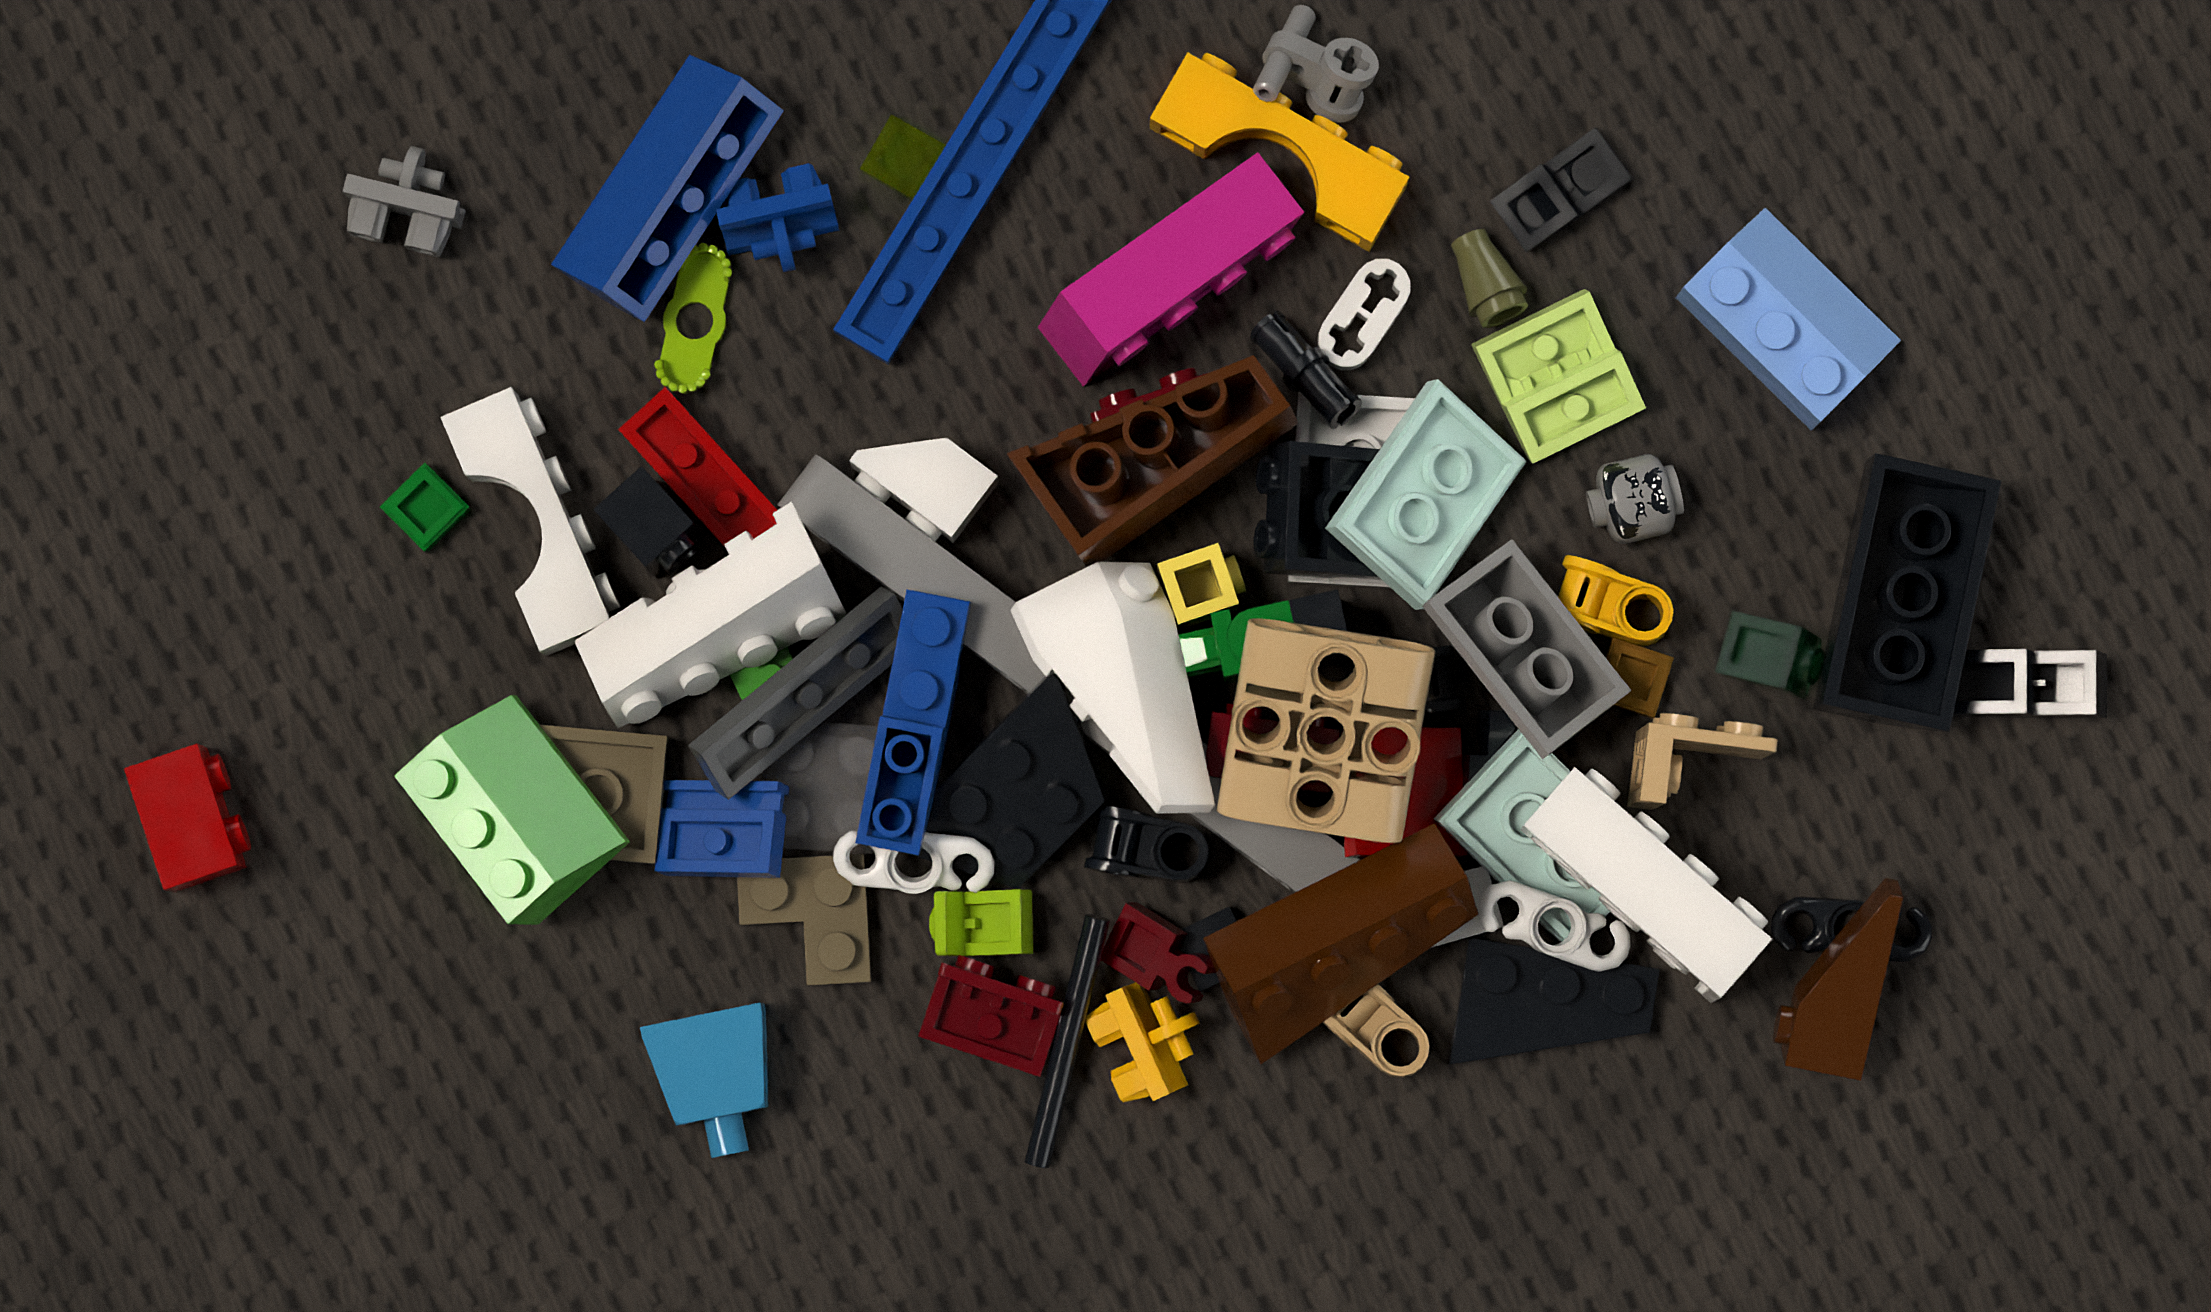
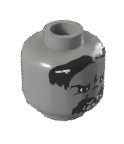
[1586,454,1684,544]

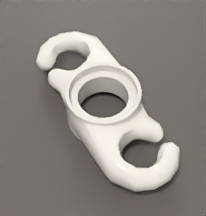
[833,830,995,894]
[1478,880,1631,972]

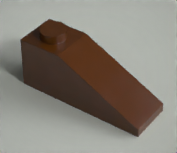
[1773,878,1903,1081]

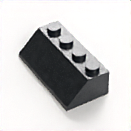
[1813,453,2002,732]

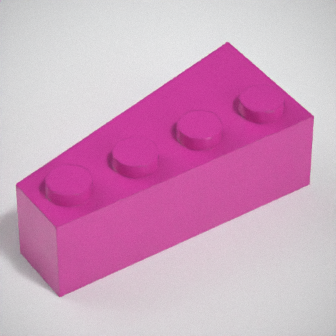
[1038,152,1304,387]

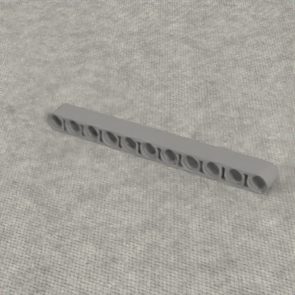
[777,454,1360,893]

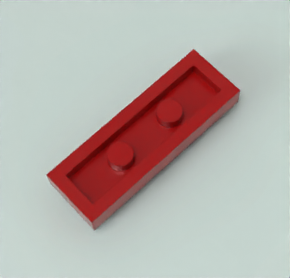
[618,387,777,548]

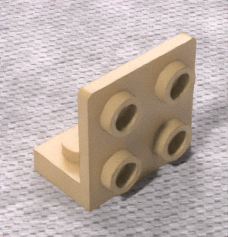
[1627,713,1778,810]

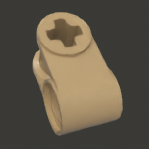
[1322,984,1429,1078]

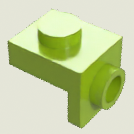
[929,889,1033,957]

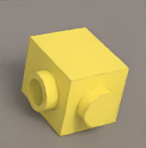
[1157,543,1246,631]

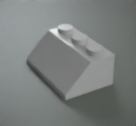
[1422,539,1632,759]

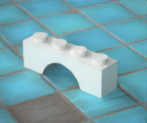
[441,387,621,656]

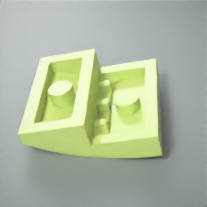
[1471,289,1646,464]

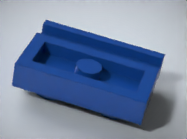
[655,780,790,878]

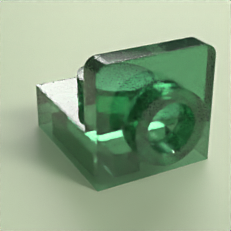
[1715,611,1824,699]

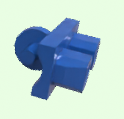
[716,163,839,273]

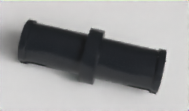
[1250,311,1362,429]

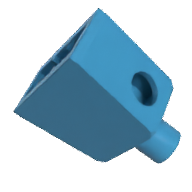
[640,1002,768,1158]

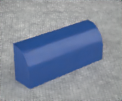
[551,55,784,322]

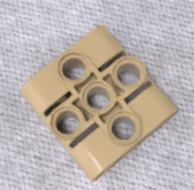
[1216,618,1435,843]

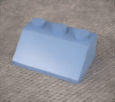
[1676,208,1901,431]

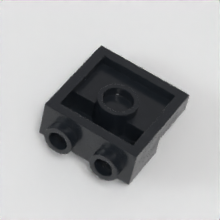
[1253,441,1382,580]

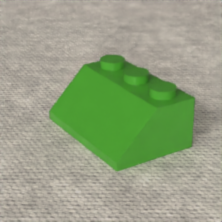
[394,695,630,925]

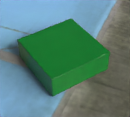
[380,462,471,553]

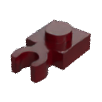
[1101,902,1215,1003]

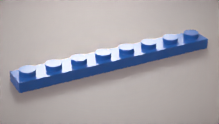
[833,0,1112,365]

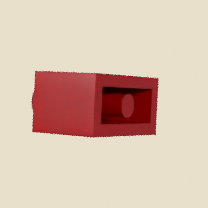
[124,743,251,892]

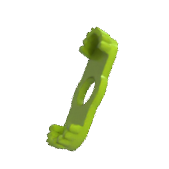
[654,243,732,394]

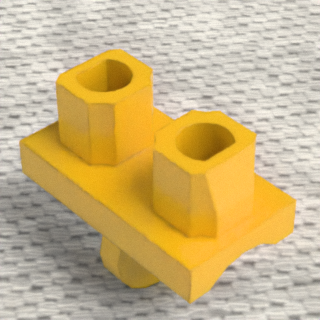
[1085,982,1200,1102]

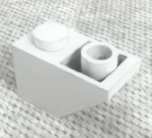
[849,438,999,543]

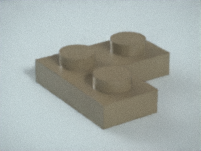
[737,854,872,986]

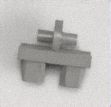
[342,146,466,257]

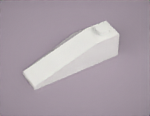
[1010,562,1215,813]

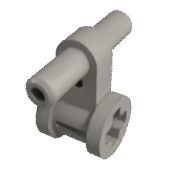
[1253,5,1379,123]

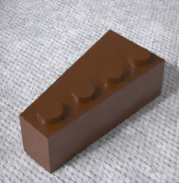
[1006,355,1299,567]
[1203,823,1479,1064]

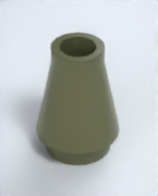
[1451,229,1528,328]

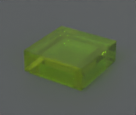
[860,114,946,201]

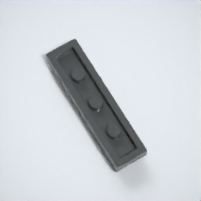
[688,587,903,800]

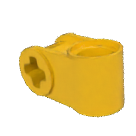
[1558,555,1673,647]

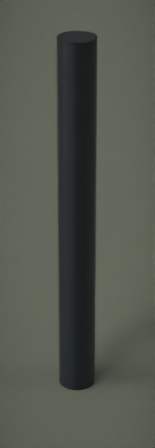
[1024,914,1110,1168]

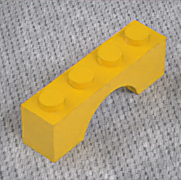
[1149,52,1409,252]

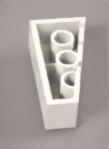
[574,501,847,729]
[1521,767,1772,1003]

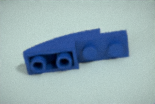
[855,589,972,855]

